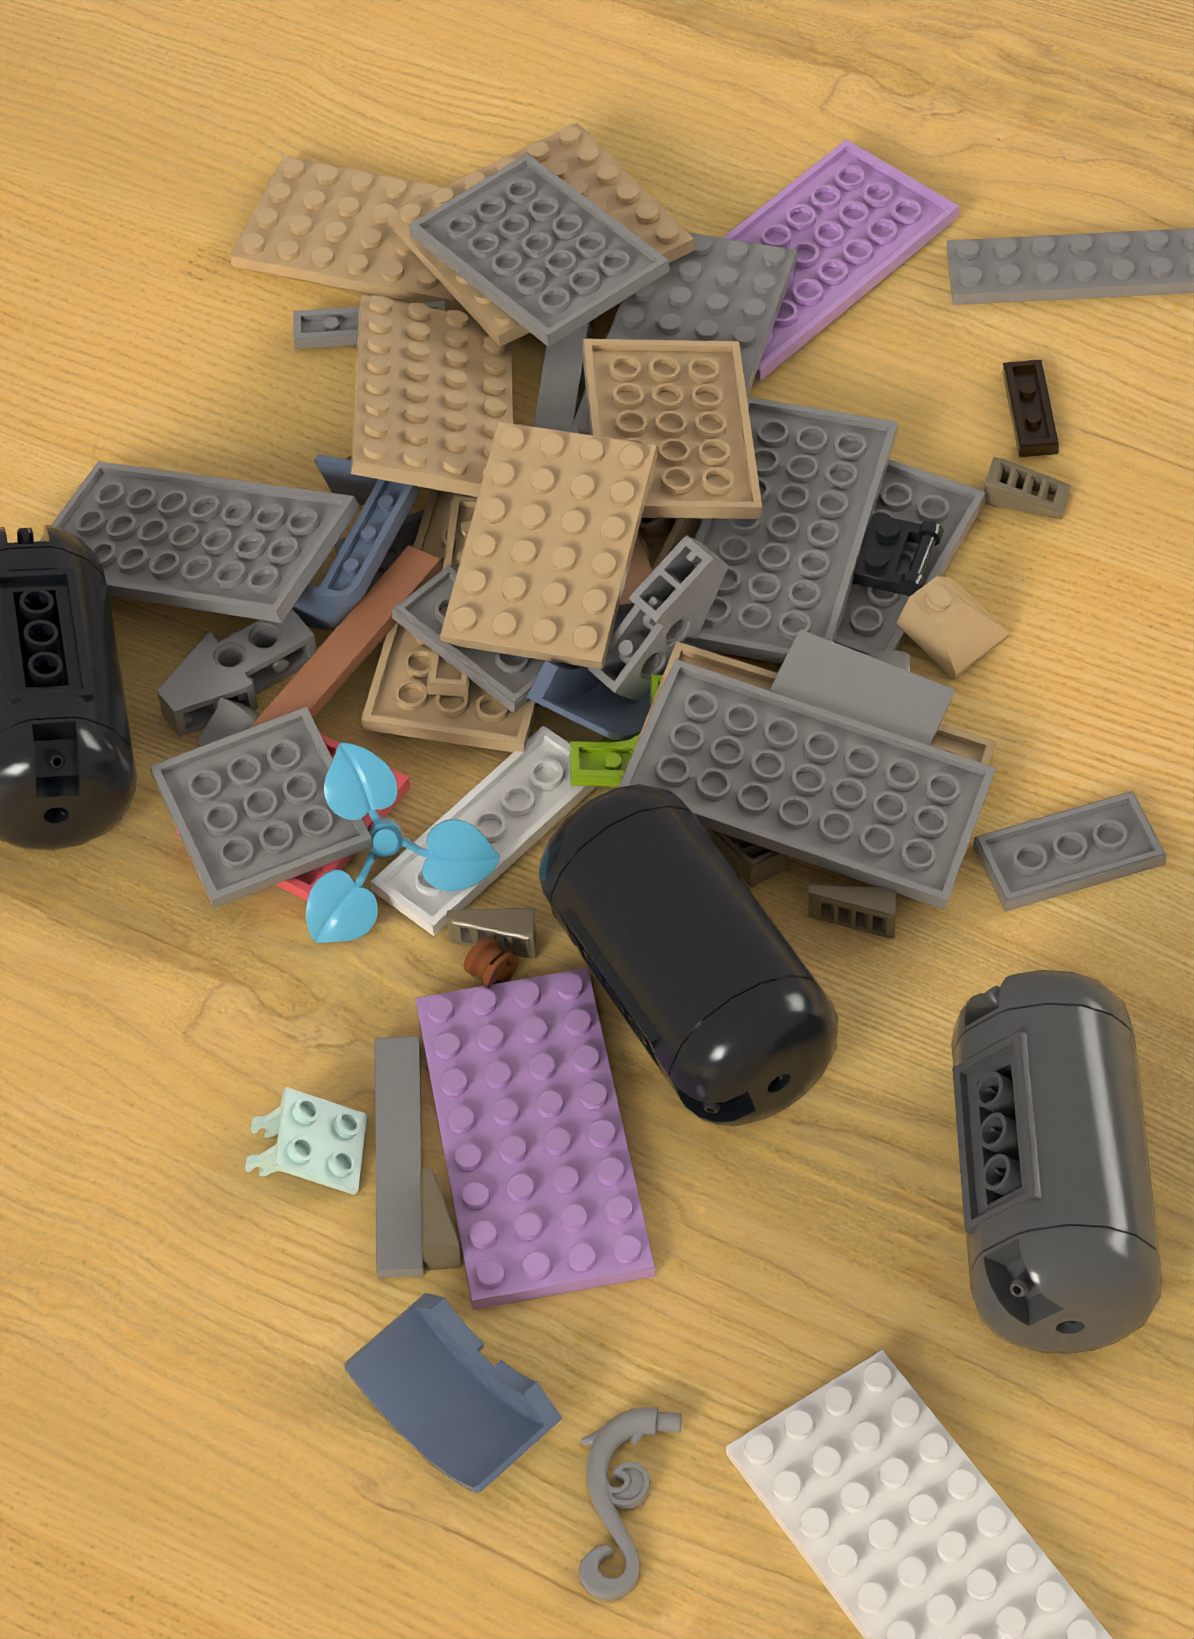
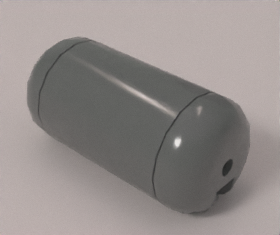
[951,970,1162,1354]

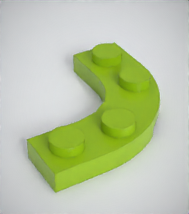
[569,675,663,787]

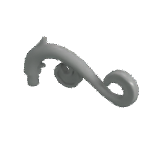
[579,1407,682,1601]

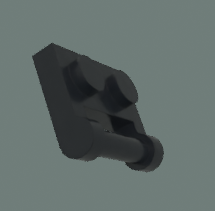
[852,514,944,596]

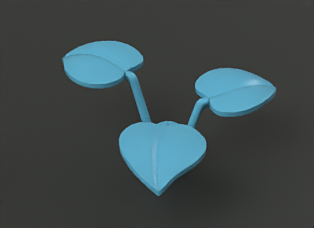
[306,742,500,943]

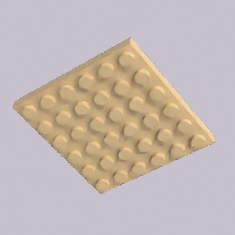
[386,123,695,347]

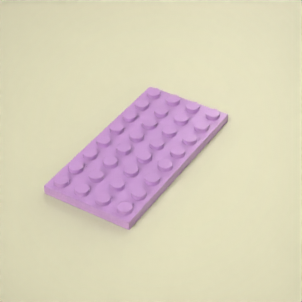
[723,139,959,381]
[415,967,655,1310]

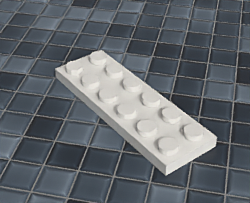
[370,726,597,936]

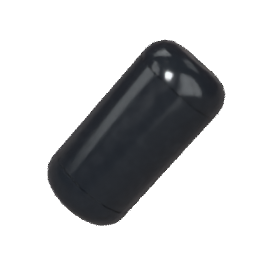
[0,525,137,851]
[539,784,838,1126]

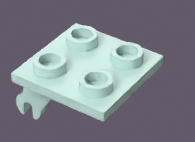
[245,1087,368,1195]

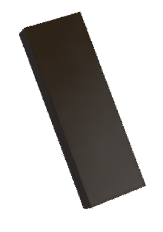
[1002,360,1059,457]

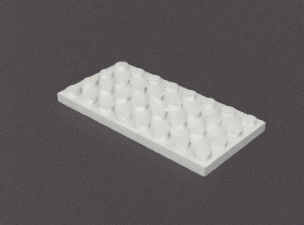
[726,1350,1112,1639]

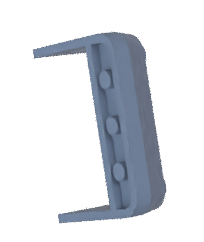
[292,455,419,629]

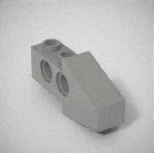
[588,535,729,703]
[157,609,317,737]

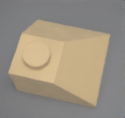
[896,576,1010,679]

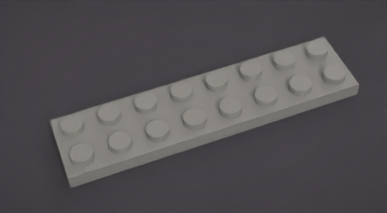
[947,228,1194,305]

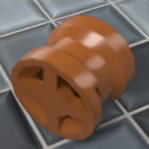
[463,936,519,989]

